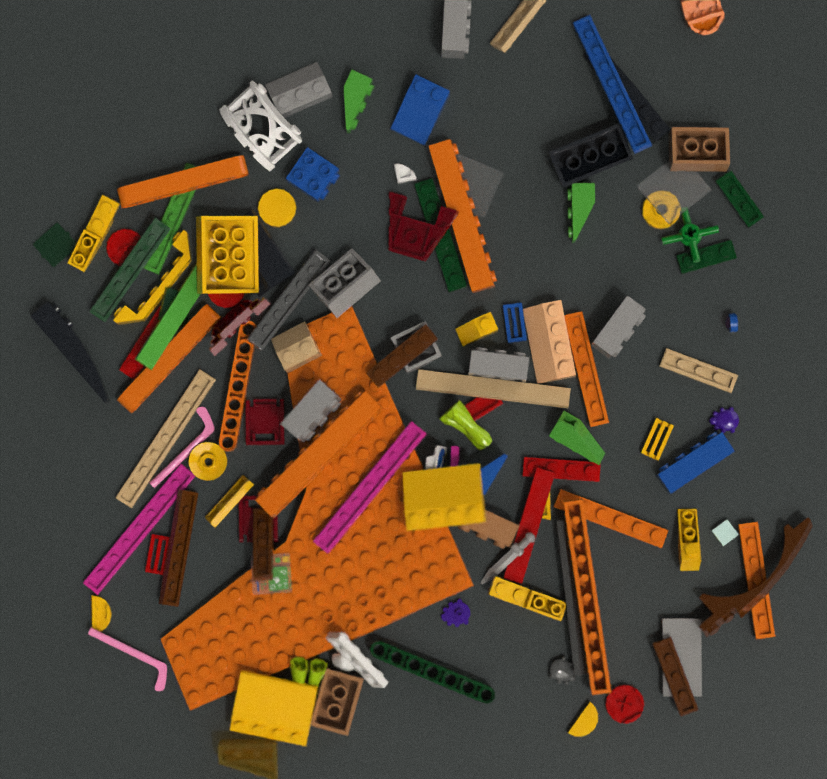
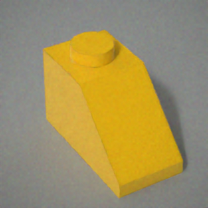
[455,312,498,346]

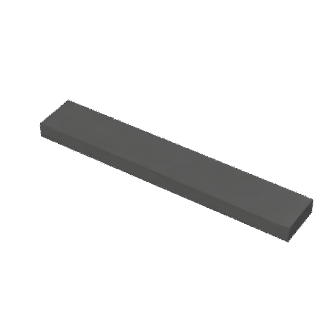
[246,249,330,351]

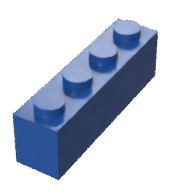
[656,432,735,494]

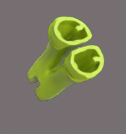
[439,400,492,450]
[290,657,328,686]

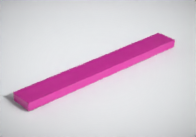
[313,421,426,554]
[83,464,196,595]

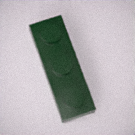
[715,170,764,228]
[676,240,737,275]

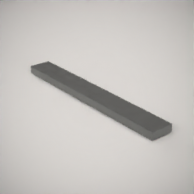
[557,520,589,675]

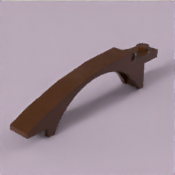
[699,517,813,638]

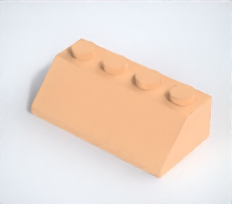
[523,300,576,384]

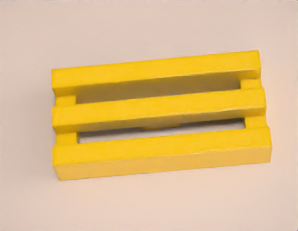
[641,418,674,461]

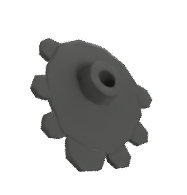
[549,656,576,685]

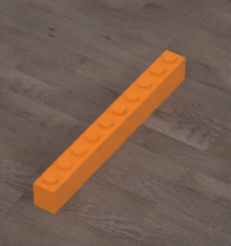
[563,499,611,695]

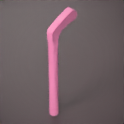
[150,407,215,488]
[88,627,167,691]

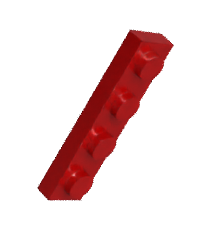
[119,306,166,380]
[522,457,601,482]

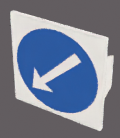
[425,446,447,470]

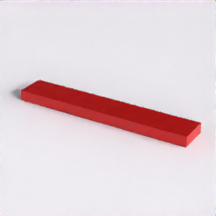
[504,467,555,584]

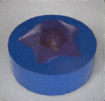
[725,313,738,333]

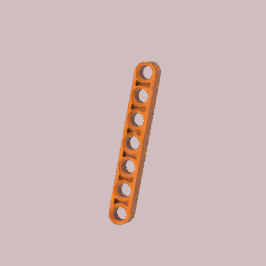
[117,155,249,208]
[117,304,221,414]
[219,320,256,452]

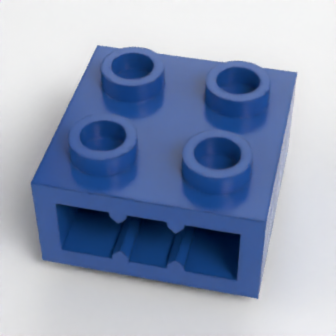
[286,147,340,202]

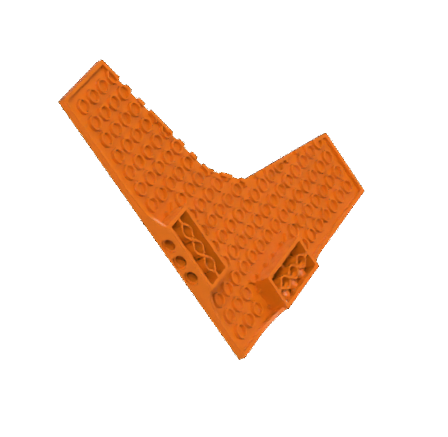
[161,306,474,711]

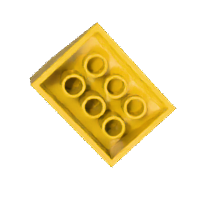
[196,216,259,294]
[403,464,487,531]
[230,671,318,746]

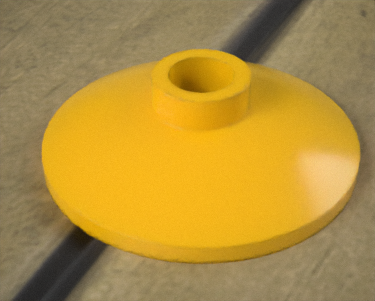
[189,442,227,481]

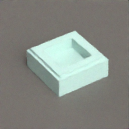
[712,519,739,546]

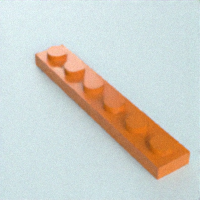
[564,311,609,427]
[554,489,669,548]
[738,522,775,639]

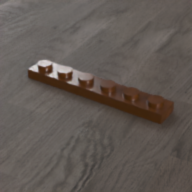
[158,489,198,607]

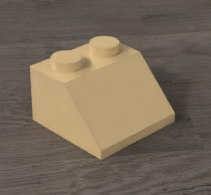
[271,322,322,373]

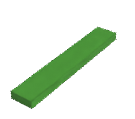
[143,163,196,275]
[135,264,200,370]

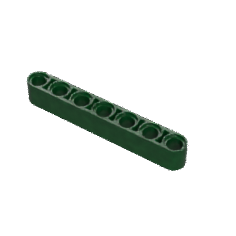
[370,641,495,704]

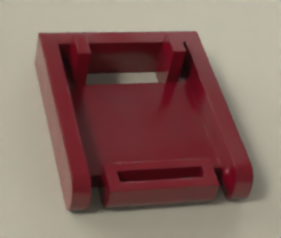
[246,399,285,446]
[239,496,278,543]

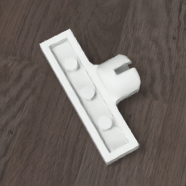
[326,632,388,688]

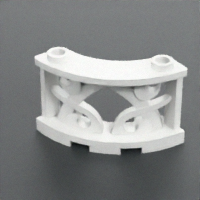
[219,81,302,171]

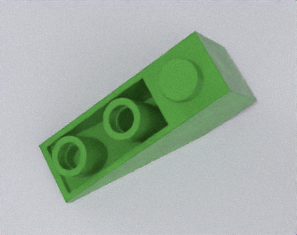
[344,70,374,133]
[567,183,595,243]
[549,411,605,465]

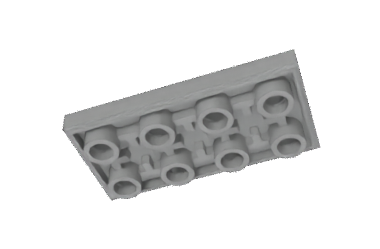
[662,618,702,696]

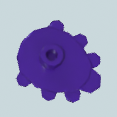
[709,407,739,433]
[441,599,470,627]

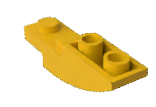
[68,195,120,272]
[487,576,566,621]

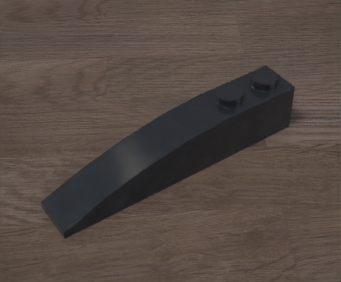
[583,53,671,145]
[30,301,110,404]

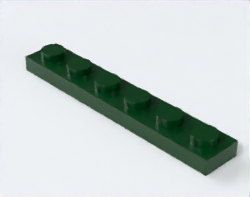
[414,178,467,293]
[89,217,171,322]

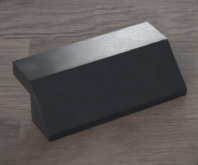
[243,210,296,298]

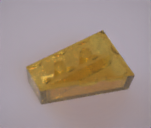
[218,739,279,779]

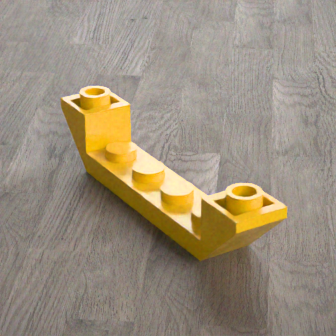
[113,230,192,325]

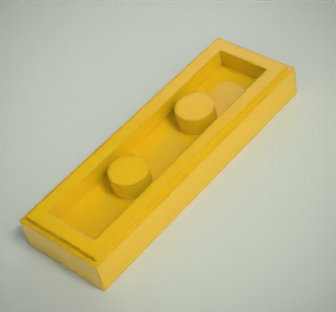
[205,475,254,527]

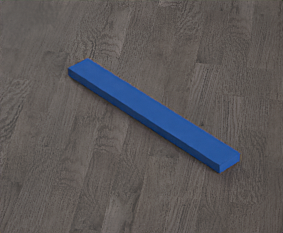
[573,15,652,154]

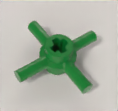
[662,208,719,263]

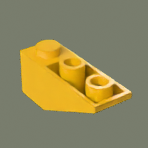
[677,509,701,571]

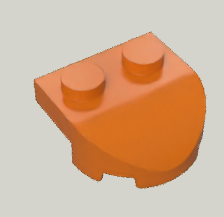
[680,0,724,35]

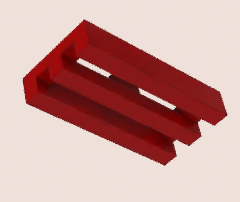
[145,534,170,575]

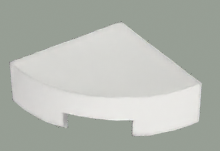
[394,164,417,184]

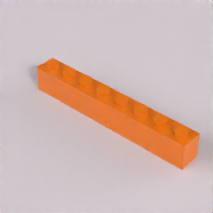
[429,139,497,293]
[256,391,384,518]

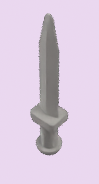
[481,533,535,584]

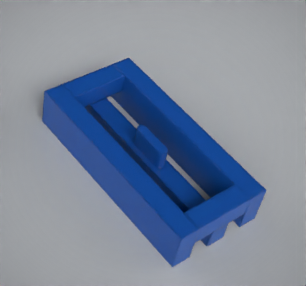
[503,303,527,343]

